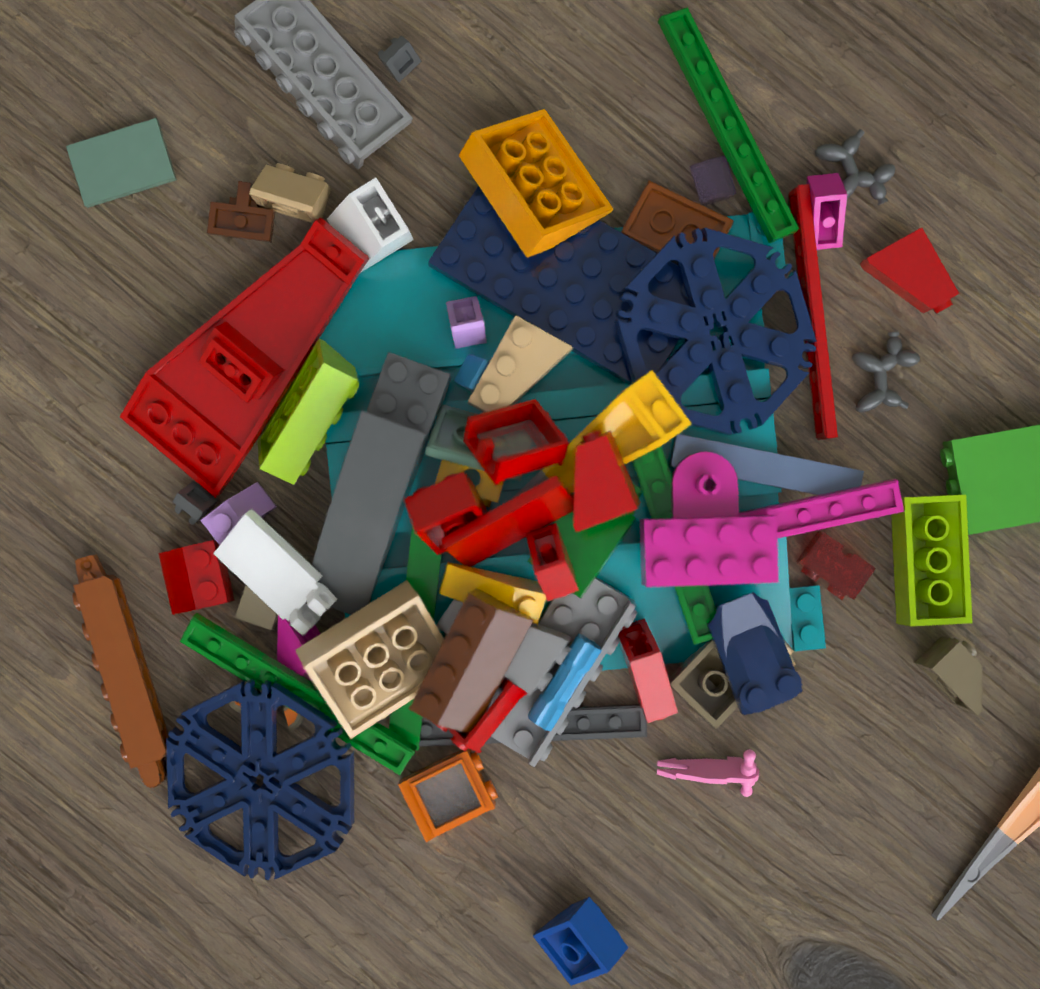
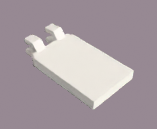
[213,509,337,635]

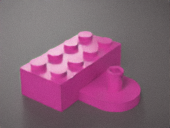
[640,452,779,587]

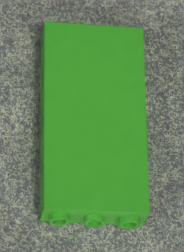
[940,425,1040,535]

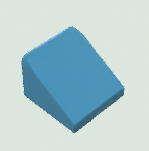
[454,354,489,392]

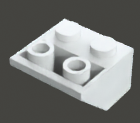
[327,178,413,273]

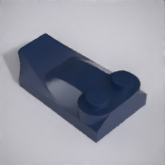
[706,592,803,715]

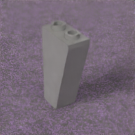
[436,599,572,695]

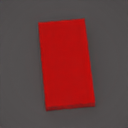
[440,475,574,567]

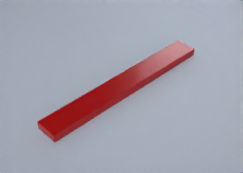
[788,184,838,440]

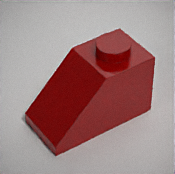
[526,523,579,602]

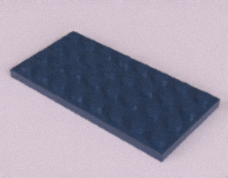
[428,186,691,385]

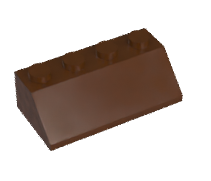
[409,588,534,733]

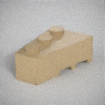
[468,316,573,413]

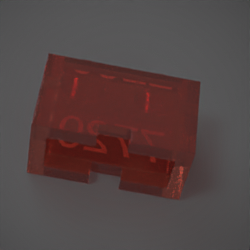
[796,531,876,600]

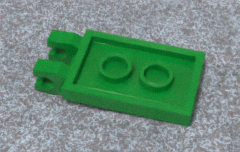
[527,484,643,599]

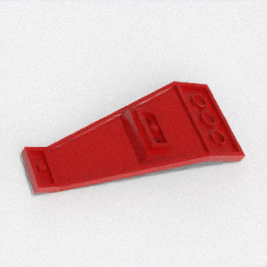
[120,218,370,498]

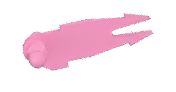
[657,749,759,797]

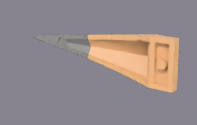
[932,767,1040,920]

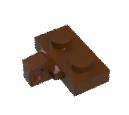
[207,181,275,243]

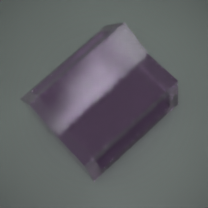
[690,156,736,206]

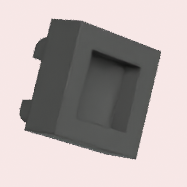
[378,35,421,82]
[173,481,218,525]

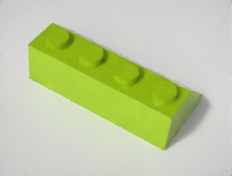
[257,339,359,485]
[891,495,972,627]

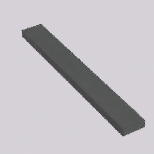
[419,704,647,747]

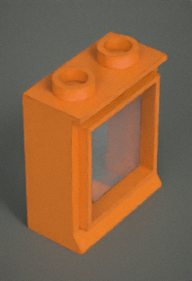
[398,748,498,842]

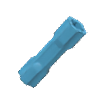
[528,634,602,731]

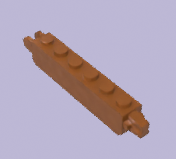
[72,554,169,789]

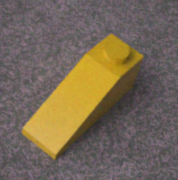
[439,562,546,624]

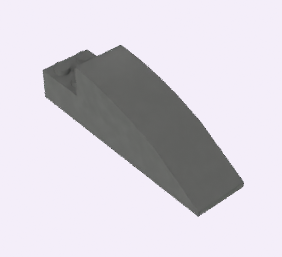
[312,352,452,615]

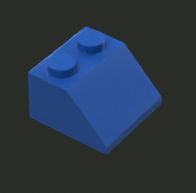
[533,897,629,986]

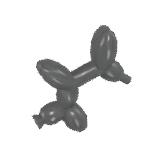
[815,129,895,206]
[852,332,920,412]

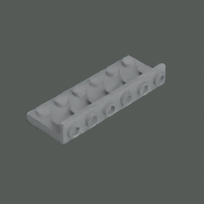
[234,0,412,169]
[485,577,637,767]

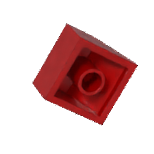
[404,471,488,555]
[158,540,235,615]

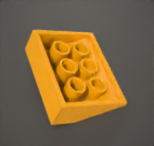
[458,109,613,258]

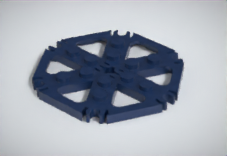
[615,227,817,435]
[166,679,354,880]

